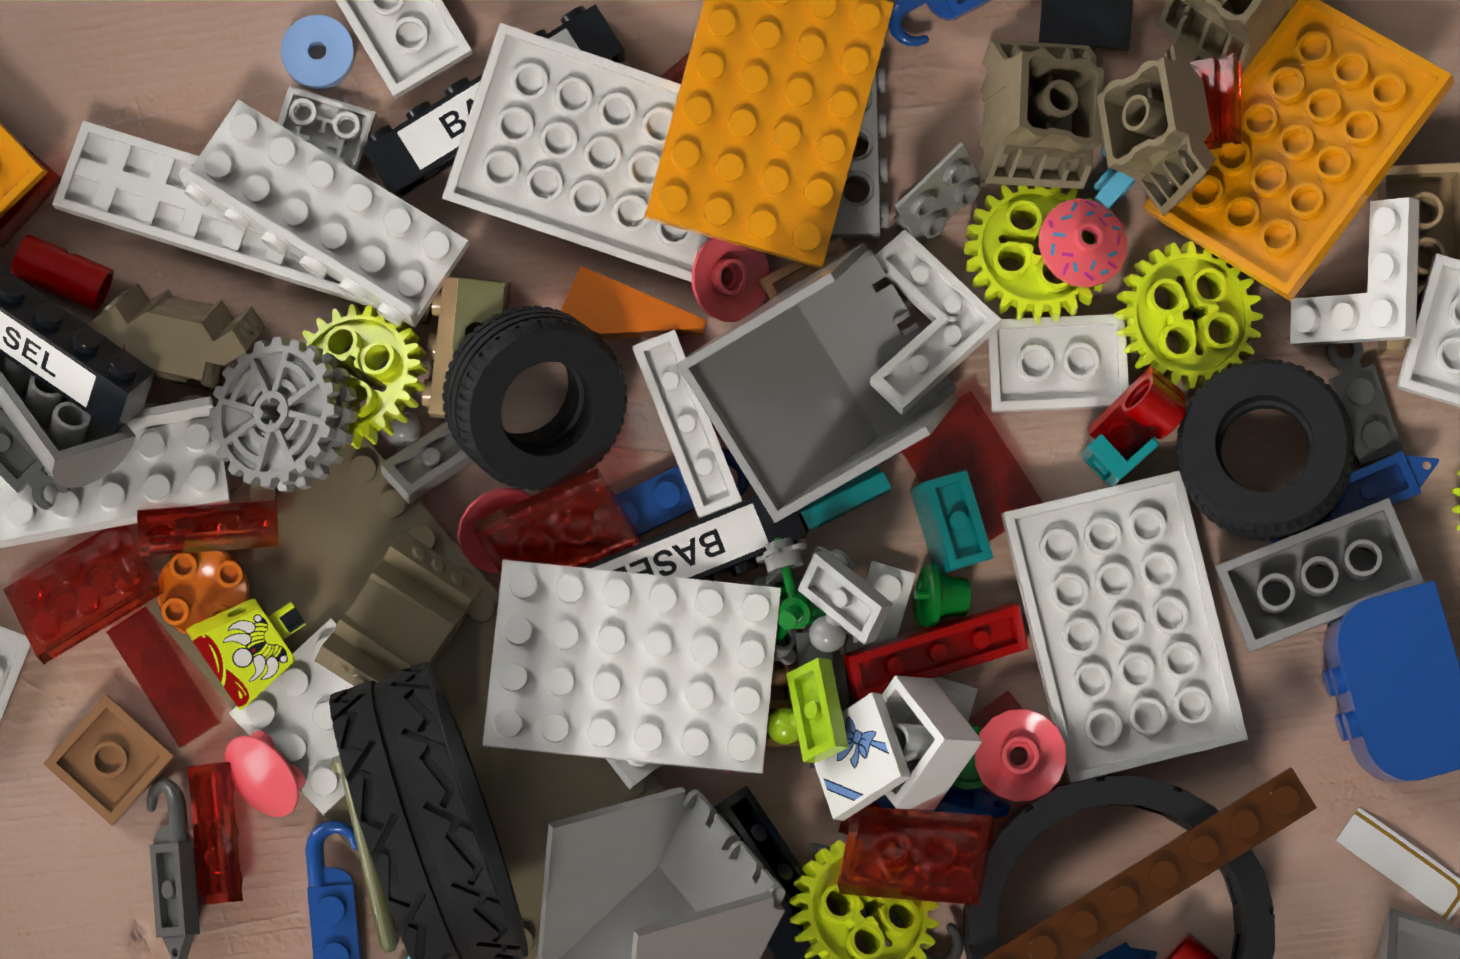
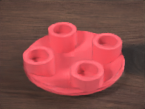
[225,730,306,817]

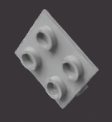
[893,142,984,245]

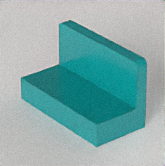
[1079,434,1160,487]
[797,465,891,533]
[911,470,994,575]

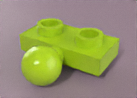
[767,658,849,763]

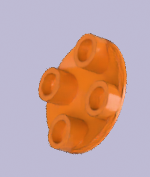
[157,546,250,635]

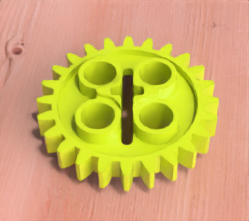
[964,185,1104,324]
[1114,241,1263,391]
[302,304,428,449]
[789,836,939,959]

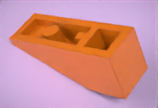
[561,265,707,340]

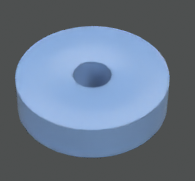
[281,15,355,90]

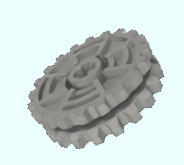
[209,337,358,492]

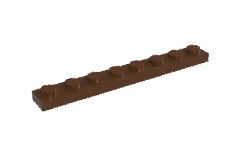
[981,767,1317,959]

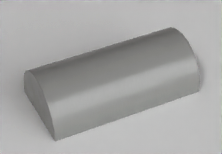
[0,353,136,488]
[1215,498,1425,653]

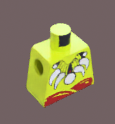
[186,599,306,711]

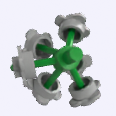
[753,537,858,665]

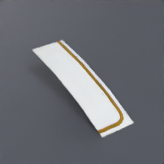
[1336,807,1460,922]

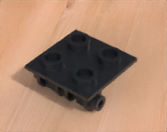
[1039,0,1133,50]

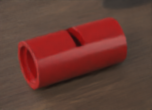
[10,234,114,311]

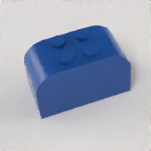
[1322,580,1460,782]

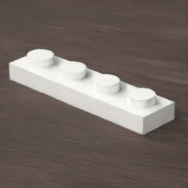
[632,330,742,519]

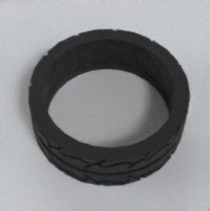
[329,661,528,959]
[963,776,1275,959]

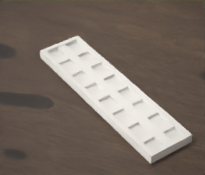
[52,121,379,309]

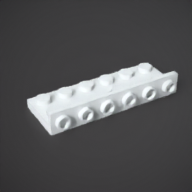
[179,99,470,328]
[0,395,232,548]

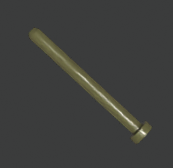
[330,755,398,952]

